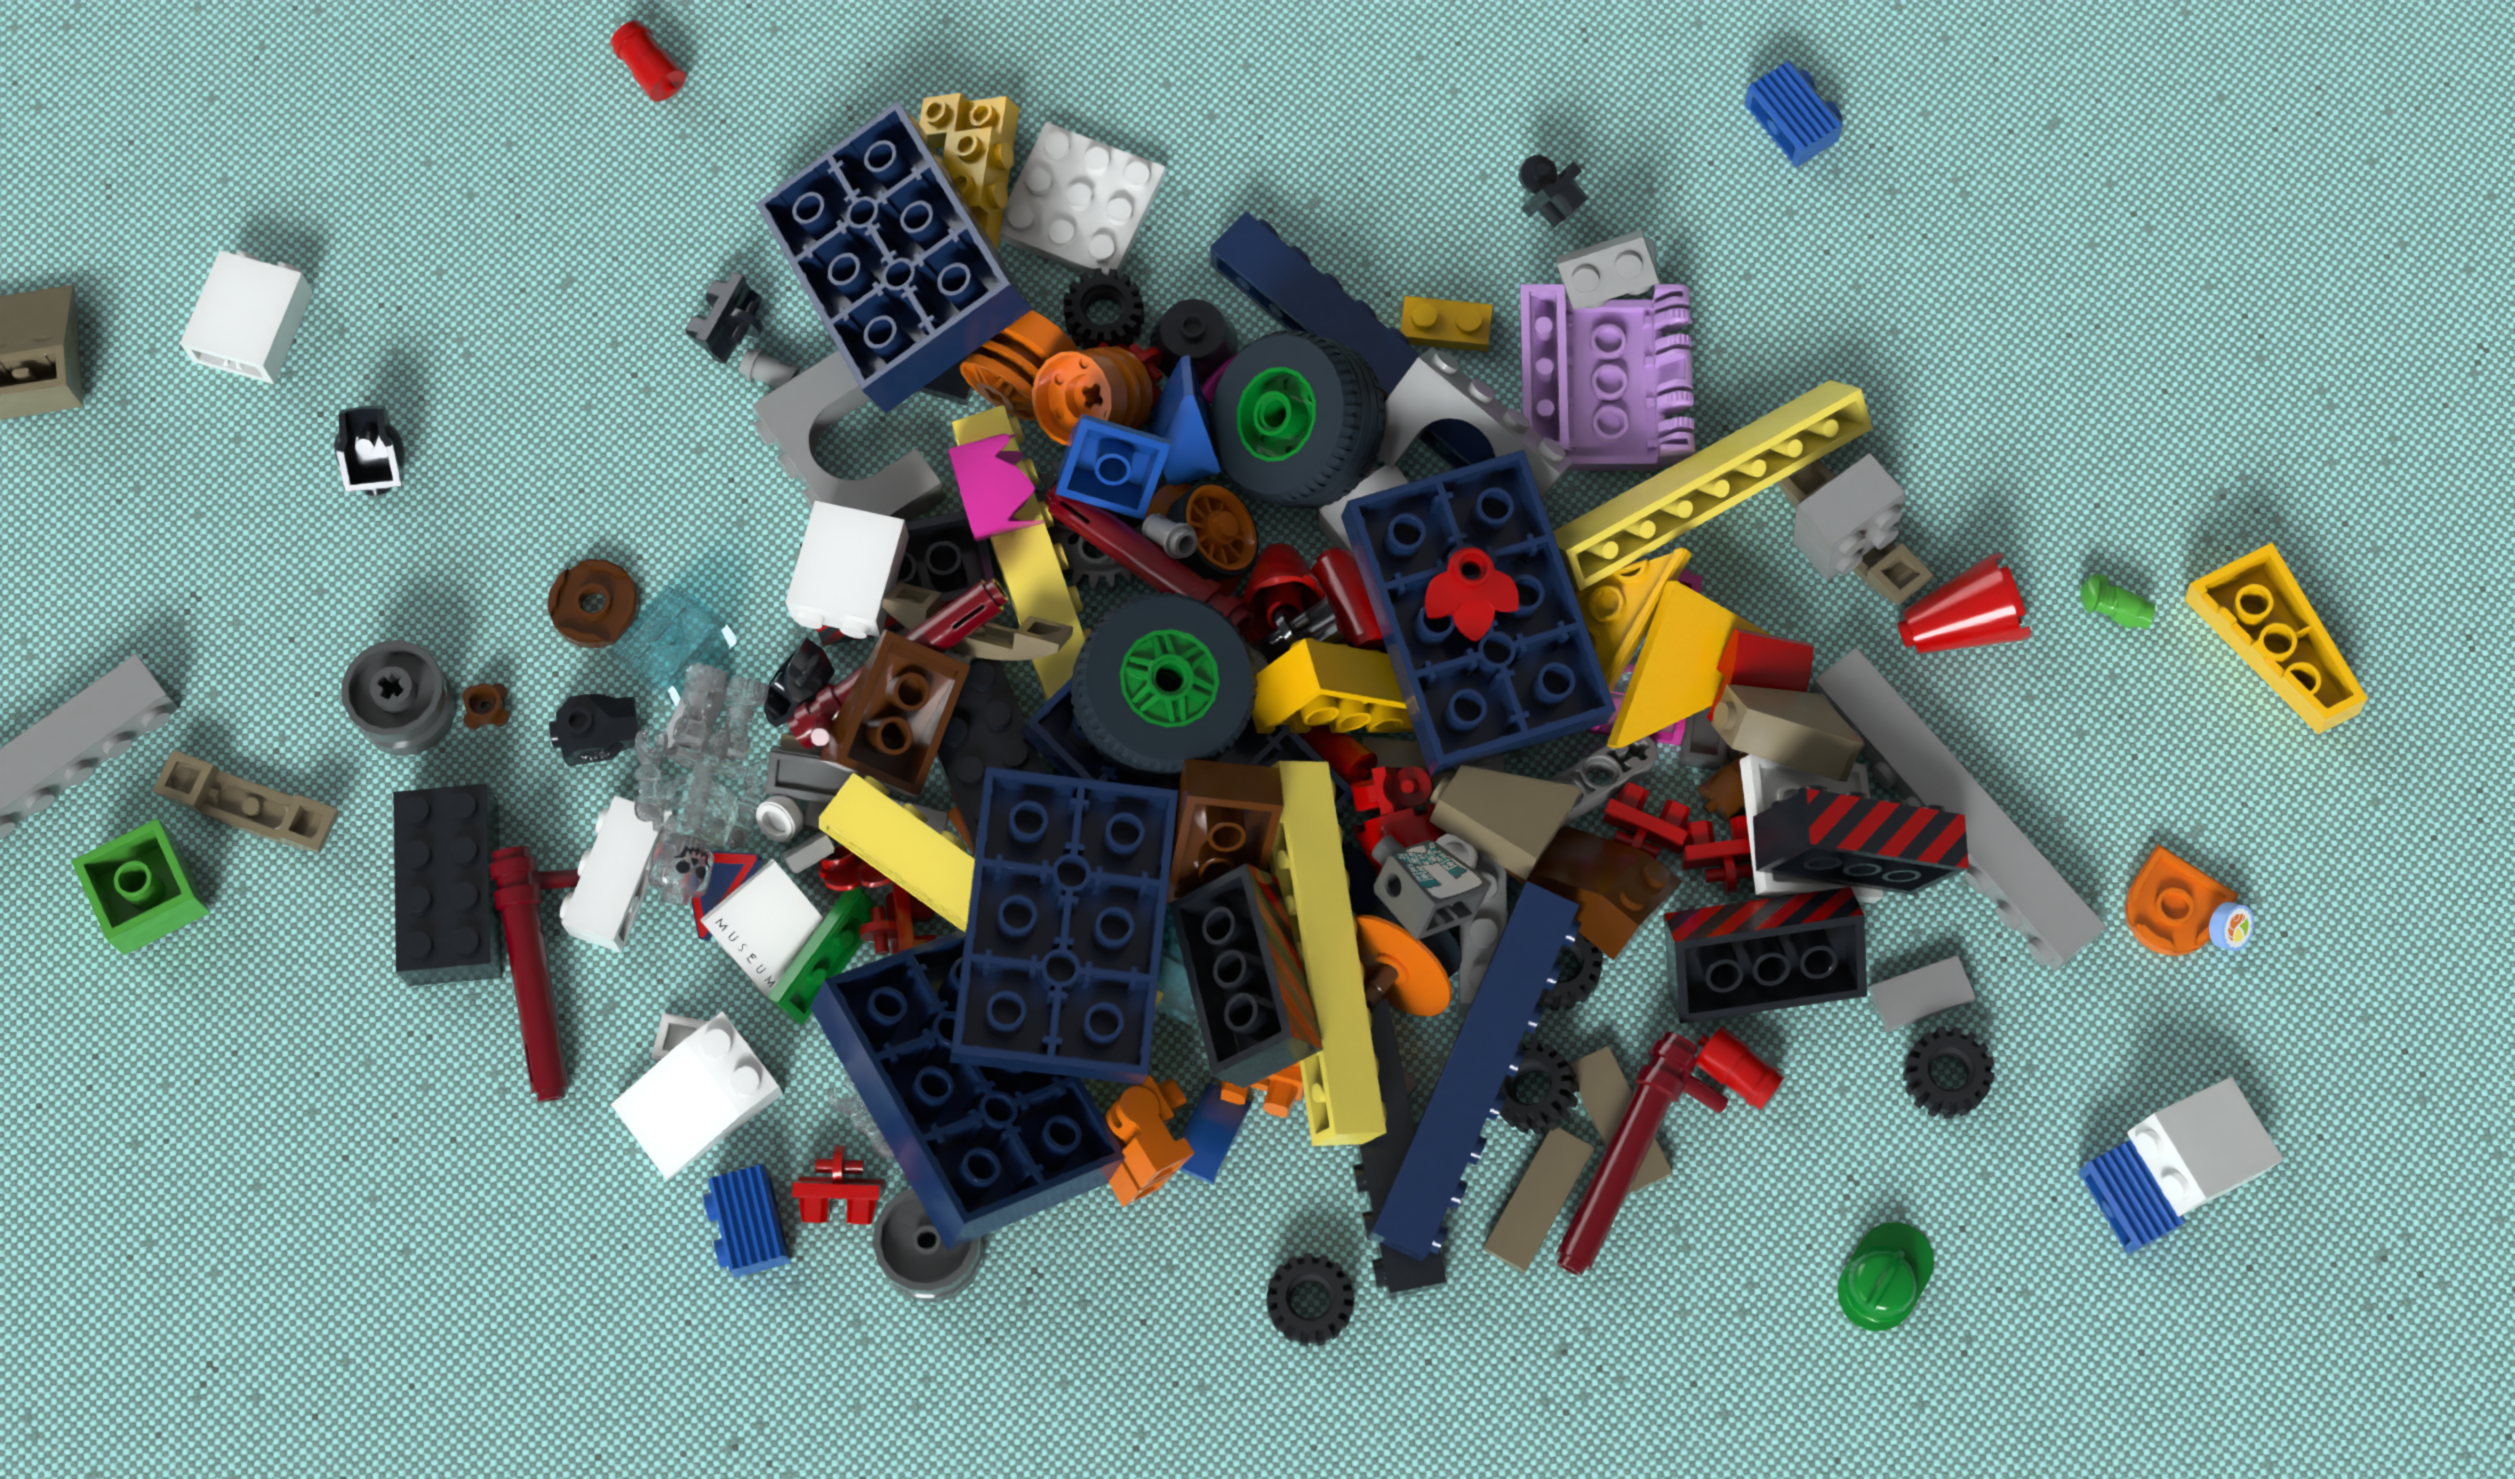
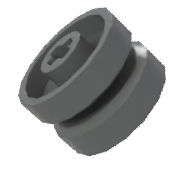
[341,640,456,756]
[872,1188,985,1303]

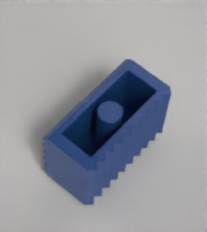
[1744,60,1843,168]
[2078,1140,2187,1255]
[703,1164,791,1278]

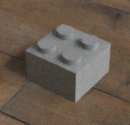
[1793,453,1906,581]

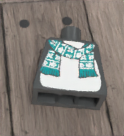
[1372,835,1492,940]

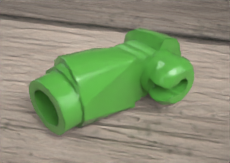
[2080,574,2155,629]

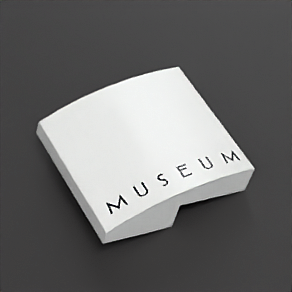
[700,859,824,997]

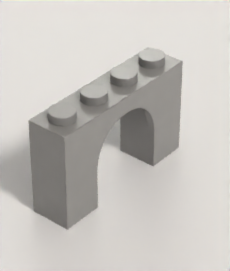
[1378,347,1573,501]
[752,350,945,522]

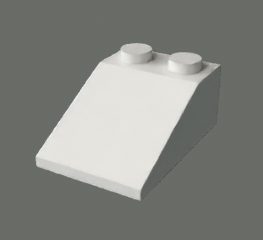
[611,1011,783,1181]

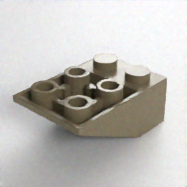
[0,285,84,420]

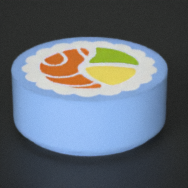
[2209,902,2254,951]

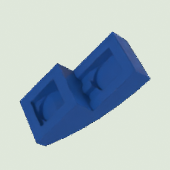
[1179,1083,1253,1185]

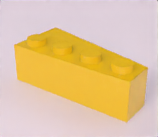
[2184,542,2368,735]
[1251,638,1415,734]

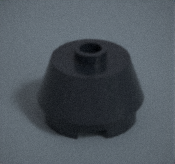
[1149,299,1238,384]

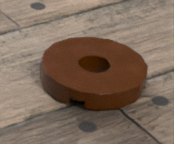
[547,559,641,649]

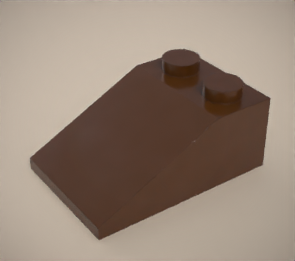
[819,630,970,797]
[1166,759,1284,905]
[1504,825,1682,961]

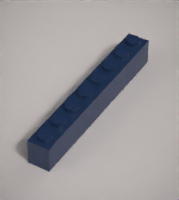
[1210,211,1496,469]
[1368,881,1582,1262]

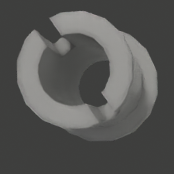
[739,348,800,388]
[1142,513,1198,559]

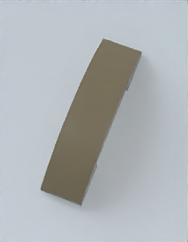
[1776,459,1933,606]
[882,582,1073,661]
[152,750,340,853]

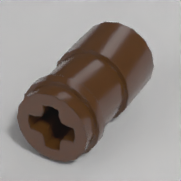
[1697,752,1749,822]

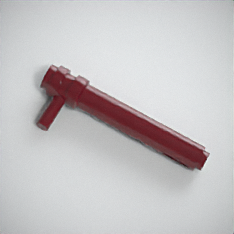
[1045,484,1254,636]
[787,578,1009,750]
[489,846,581,1102]
[1556,1031,1728,1277]

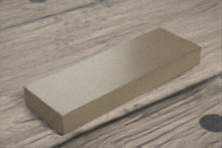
[1569,1045,1673,1195]
[1483,1127,1595,1274]

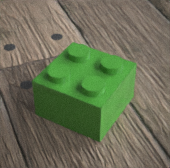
[71,818,210,955]

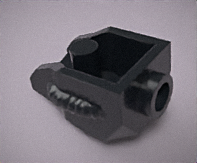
[333,406,405,495]
[762,637,835,728]
[549,694,641,766]

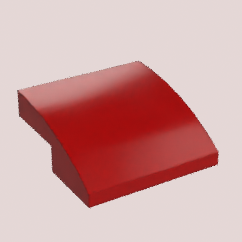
[1707,628,1814,722]

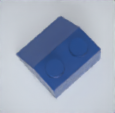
[1147,354,1221,486]
[1055,413,1172,520]

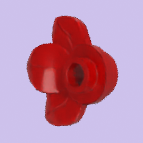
[1425,547,1519,641]
[818,846,893,891]

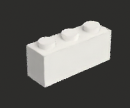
[560,795,674,953]

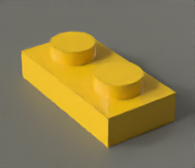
[1401,296,1493,352]

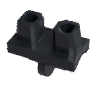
[1518,155,1589,228]
[685,272,764,364]
[1258,597,1348,665]

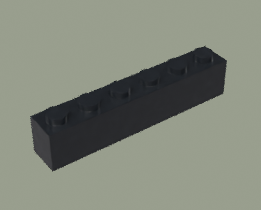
[1348,999,1447,1299]

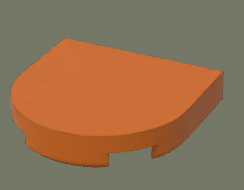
[2124,844,2239,956]

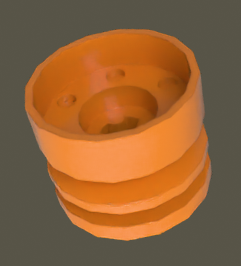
[960,310,1078,421]
[1032,347,1153,446]

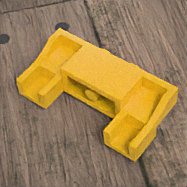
[919,93,1020,250]

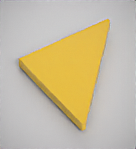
[1573,547,1692,694]
[1607,581,1771,748]

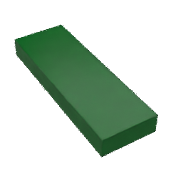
[767,887,879,1026]

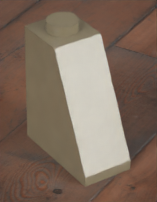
[1711,684,1863,782]
[1429,765,1582,880]

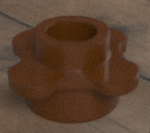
[462,683,510,730]

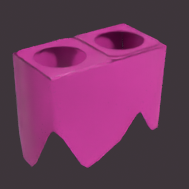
[948,434,1044,541]

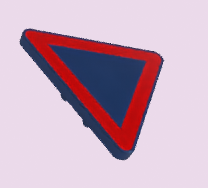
[683,851,762,941]

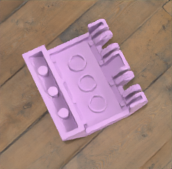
[1520,284,1695,471]

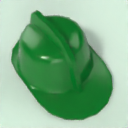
[1838,1222,1934,1331]

